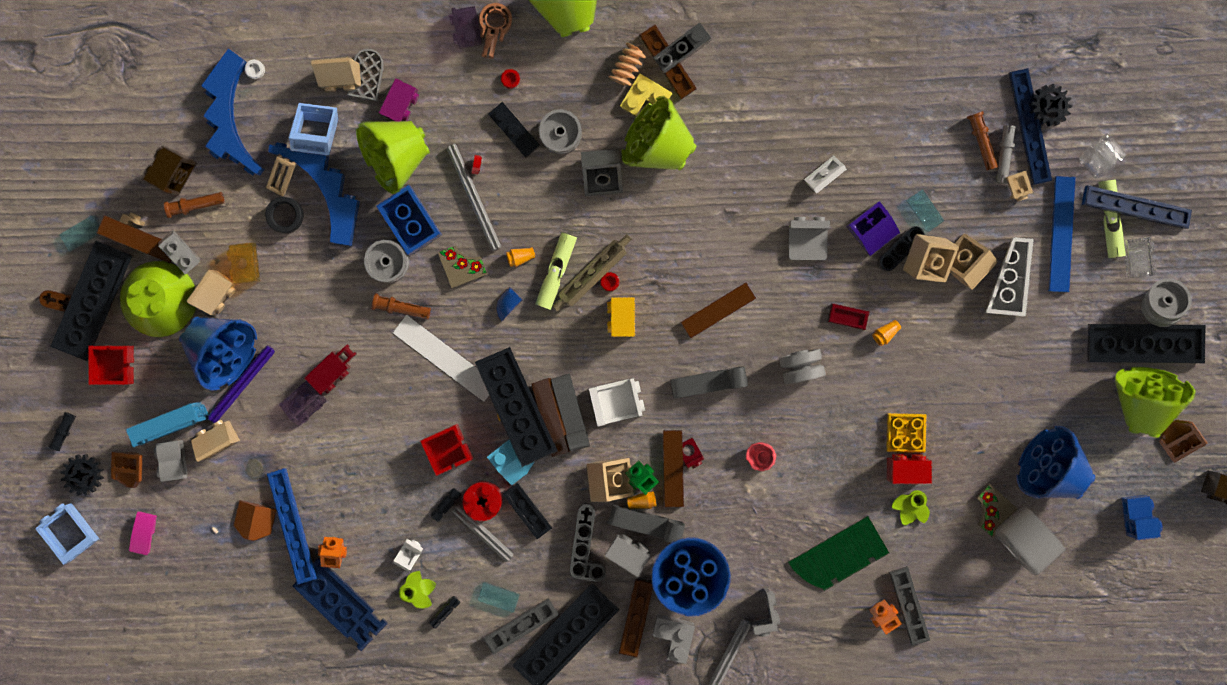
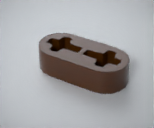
[39,290,72,312]

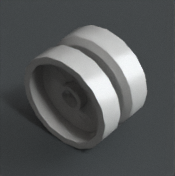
[539,109,582,154]
[364,240,410,283]
[1141,279,1192,327]
[779,349,826,384]

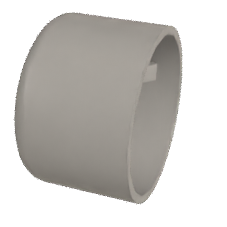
[995,505,1066,575]

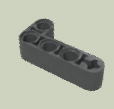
[670,366,748,399]
[551,373,590,452]
[570,503,606,582]
[608,505,685,543]

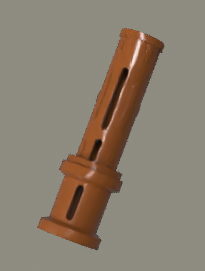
[967,111,998,171]
[164,192,225,219]
[371,293,431,320]

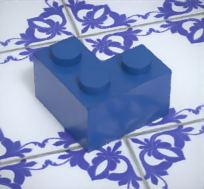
[1121,495,1163,540]

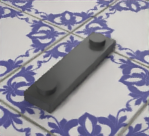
[889,566,930,646]
[483,598,559,655]

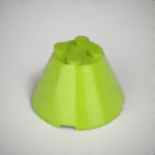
[528,0,597,37]
[621,96,696,171]
[356,121,430,194]
[120,261,196,337]
[1115,367,1195,438]

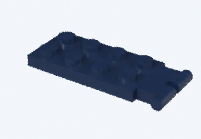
[292,557,388,651]

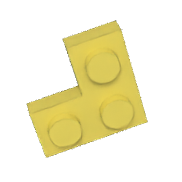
[620,73,672,116]

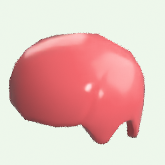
[745,442,776,472]

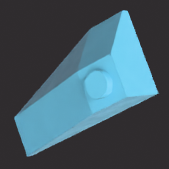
[487,440,534,485]

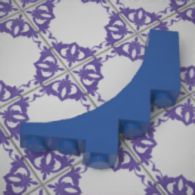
[201,49,265,176]
[268,142,360,246]

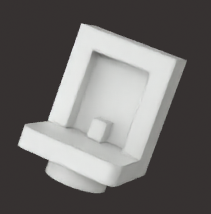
[393,539,423,572]

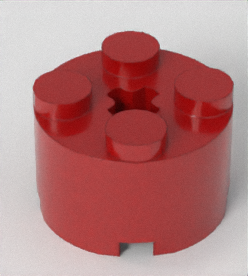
[463,480,503,521]

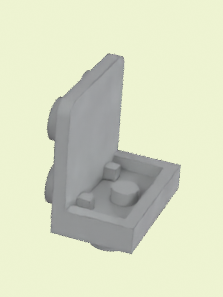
[789,217,830,260]
[751,587,780,637]

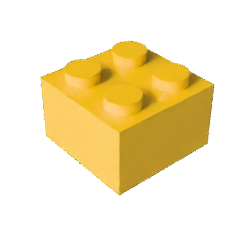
[607,297,635,337]

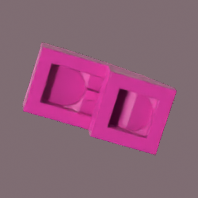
[129,511,157,556]

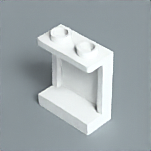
[589,378,645,426]

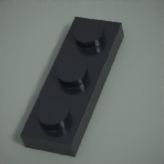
[488,102,540,158]
[502,482,553,539]

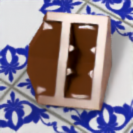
[1159,419,1208,463]
[111,452,142,488]
[234,500,277,541]

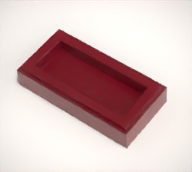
[827,303,870,330]

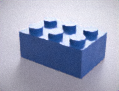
[376,185,442,256]

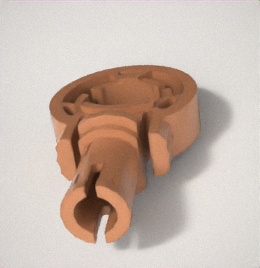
[479,3,512,59]

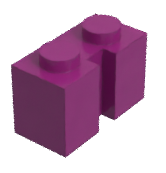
[379,78,419,121]

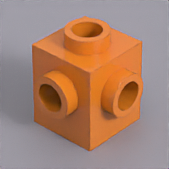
[318,537,347,569]
[869,599,902,635]

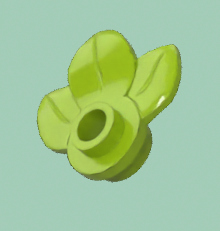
[892,490,930,525]
[399,571,436,608]

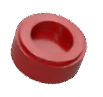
[501,69,520,89]
[471,155,482,175]
[600,272,619,291]

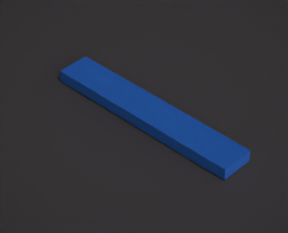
[1048,176,1076,292]
[267,468,317,585]

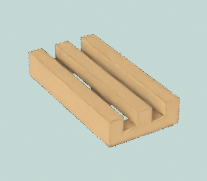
[266,154,296,197]

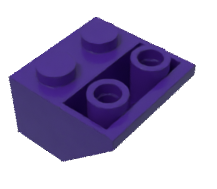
[846,201,900,256]

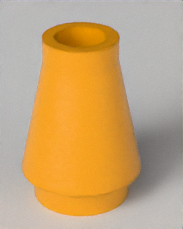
[506,247,536,268]
[872,320,901,346]
[627,491,656,509]

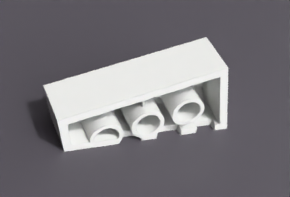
[984,237,1033,316]

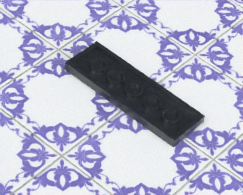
[50,240,133,361]
[1087,324,1206,363]
[475,347,557,467]
[512,583,620,685]

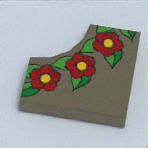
[438,246,488,288]
[976,483,1018,538]

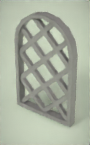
[347,49,384,101]

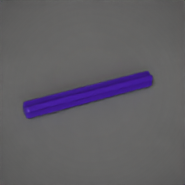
[208,346,275,423]

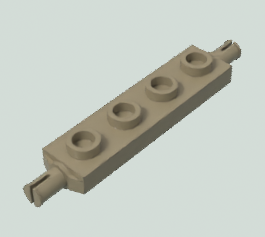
[553,234,632,311]

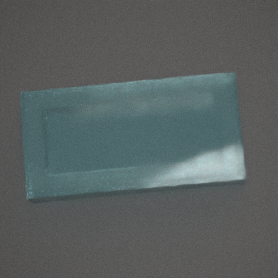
[906,189,944,232]
[59,215,100,251]
[478,582,520,613]

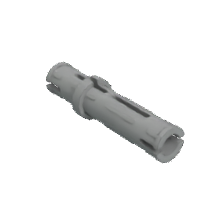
[995,125,1016,184]

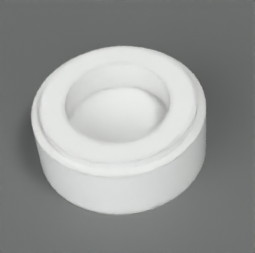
[244,60,265,80]

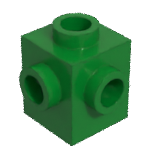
[625,460,659,495]

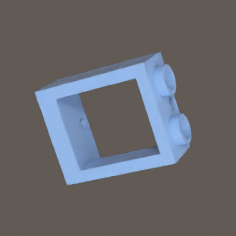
[289,103,338,155]
[35,503,99,565]

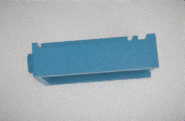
[126,402,208,447]

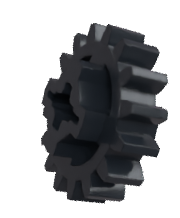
[1029,84,1072,127]
[60,454,104,496]

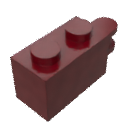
[305,344,357,395]

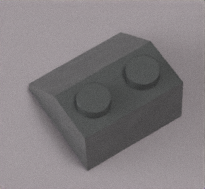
[581,149,623,196]

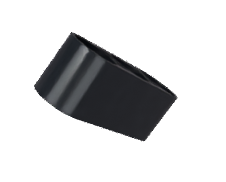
[877,226,925,272]

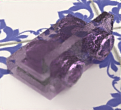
[449,6,482,49]
[279,380,327,426]

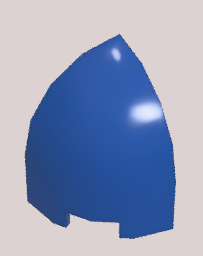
[496,287,523,321]

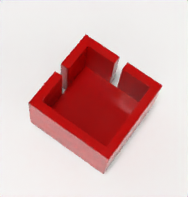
[89,346,134,385]
[420,424,473,476]
[887,454,932,484]

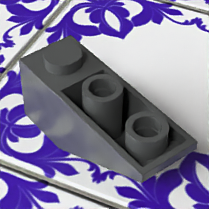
[653,22,712,73]

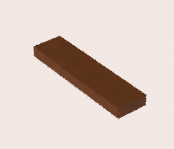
[639,25,697,100]
[96,215,172,263]
[681,283,756,338]
[531,378,571,457]
[663,430,684,507]
[619,578,653,658]

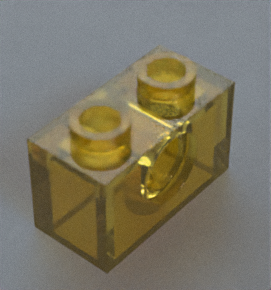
[227,243,260,284]

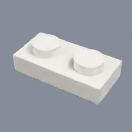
[804,156,847,194]

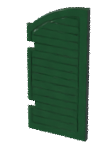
[788,516,889,591]

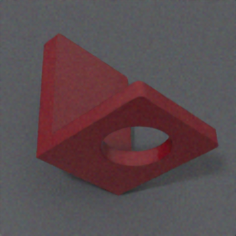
[683,438,704,469]

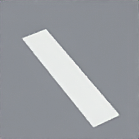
[393,315,489,402]

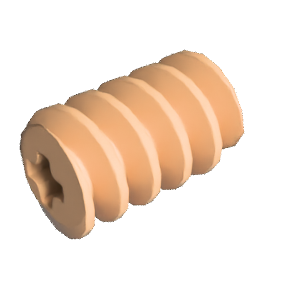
[608,43,646,86]

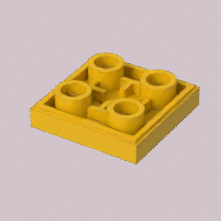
[886,413,927,453]

